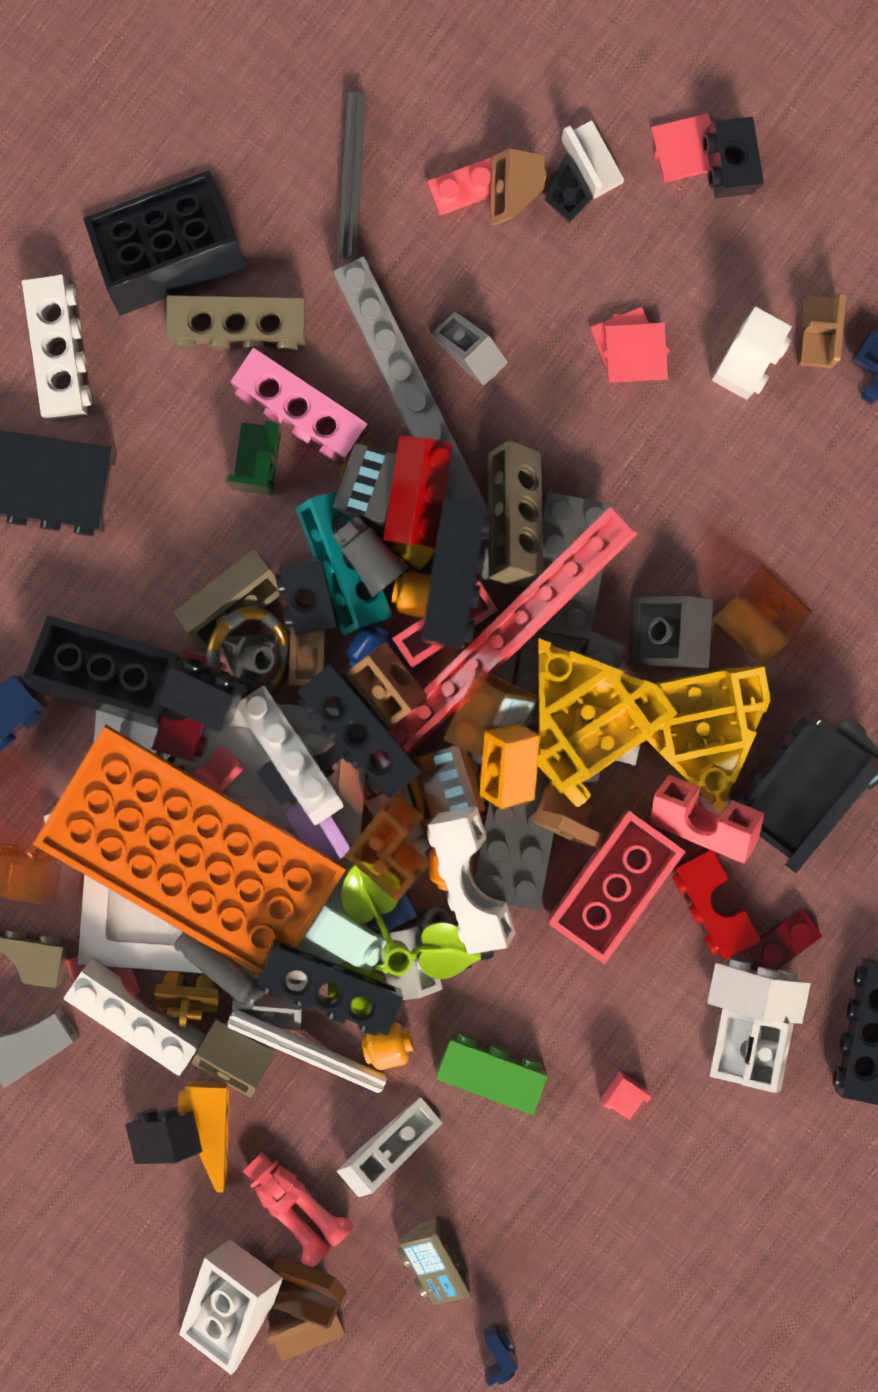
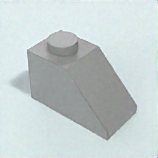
[430,311,508,386]

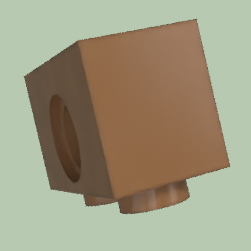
[345,642,428,728]

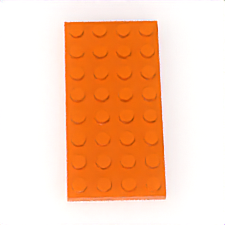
[33,724,346,975]

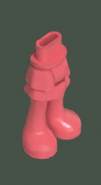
[242,1152,355,1269]

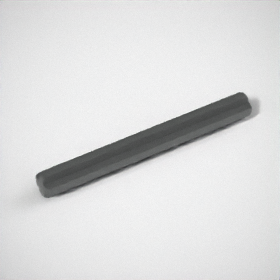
[338,91,366,260]

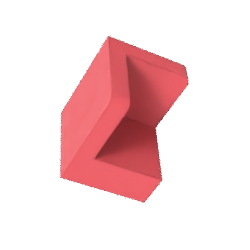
[192,746,247,794]
[600,1071,652,1121]

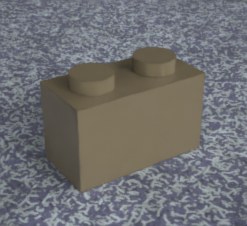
[191,1020,276,1098]

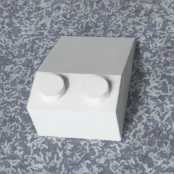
[179,1239,283,1375]

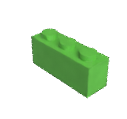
[436,1033,548,1115]

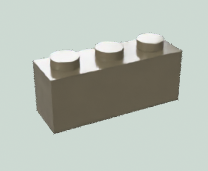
[174,549,280,653]

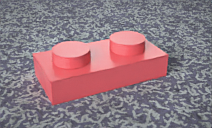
[427,157,492,216]

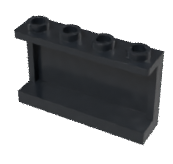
[0,430,117,537]
[736,711,878,873]

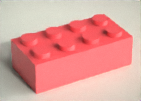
[546,809,686,964]

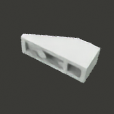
[337,1097,443,1197]

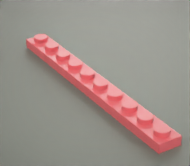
[373,506,637,767]

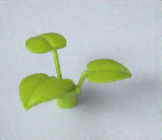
[327,863,481,1009]

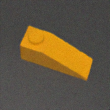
[178,1081,230,1192]

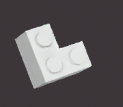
[712,306,792,400]
[707,959,811,1024]

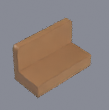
[533,784,604,849]
[266,1311,346,1362]

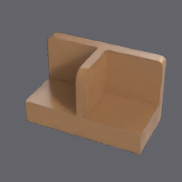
[798,292,847,369]

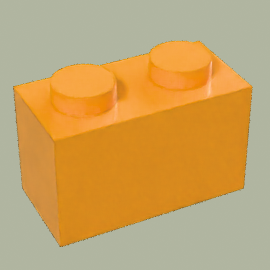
[480,723,540,809]

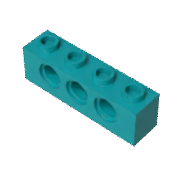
[295,491,393,636]

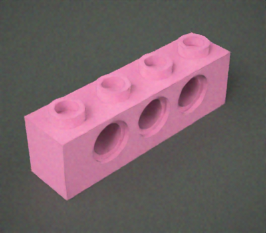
[231,348,369,462]

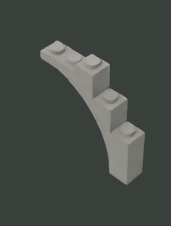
[0,1009,80,1088]

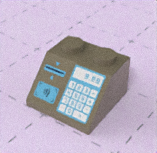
[397,1216,470,1305]

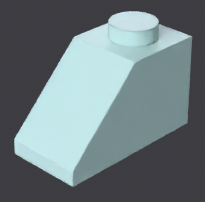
[306,907,386,972]

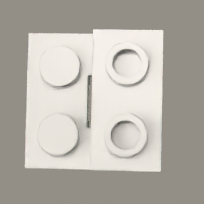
[710,1009,794,1093]

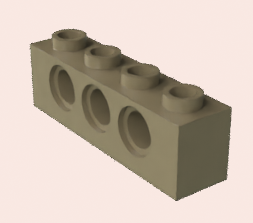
[166,296,307,351]
[488,440,544,588]

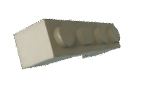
[0,929,69,989]

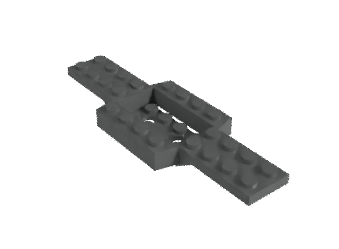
[465,492,624,911]

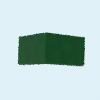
[225,422,282,496]

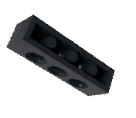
[297,663,421,799]
[257,939,403,1036]
[832,958,878,1105]

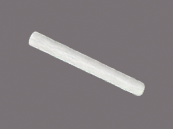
[227,1010,387,1093]

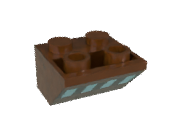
[409,743,485,827]

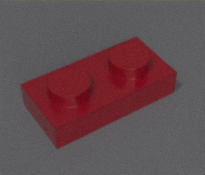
[747,908,823,971]

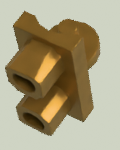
[154,972,219,1029]

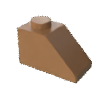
[490,148,546,225]

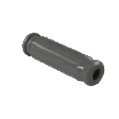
[174,932,265,1009]

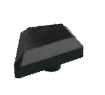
[545,153,593,224]

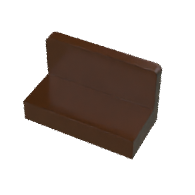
[272,1256,347,1329]

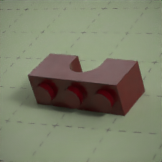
[151,650,229,762]

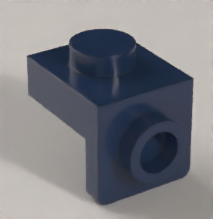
[483,1323,518,1387]

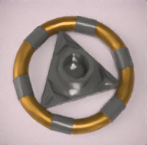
[206,607,290,701]

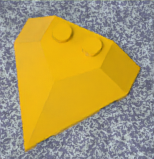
[538,639,677,793]
[647,666,771,814]

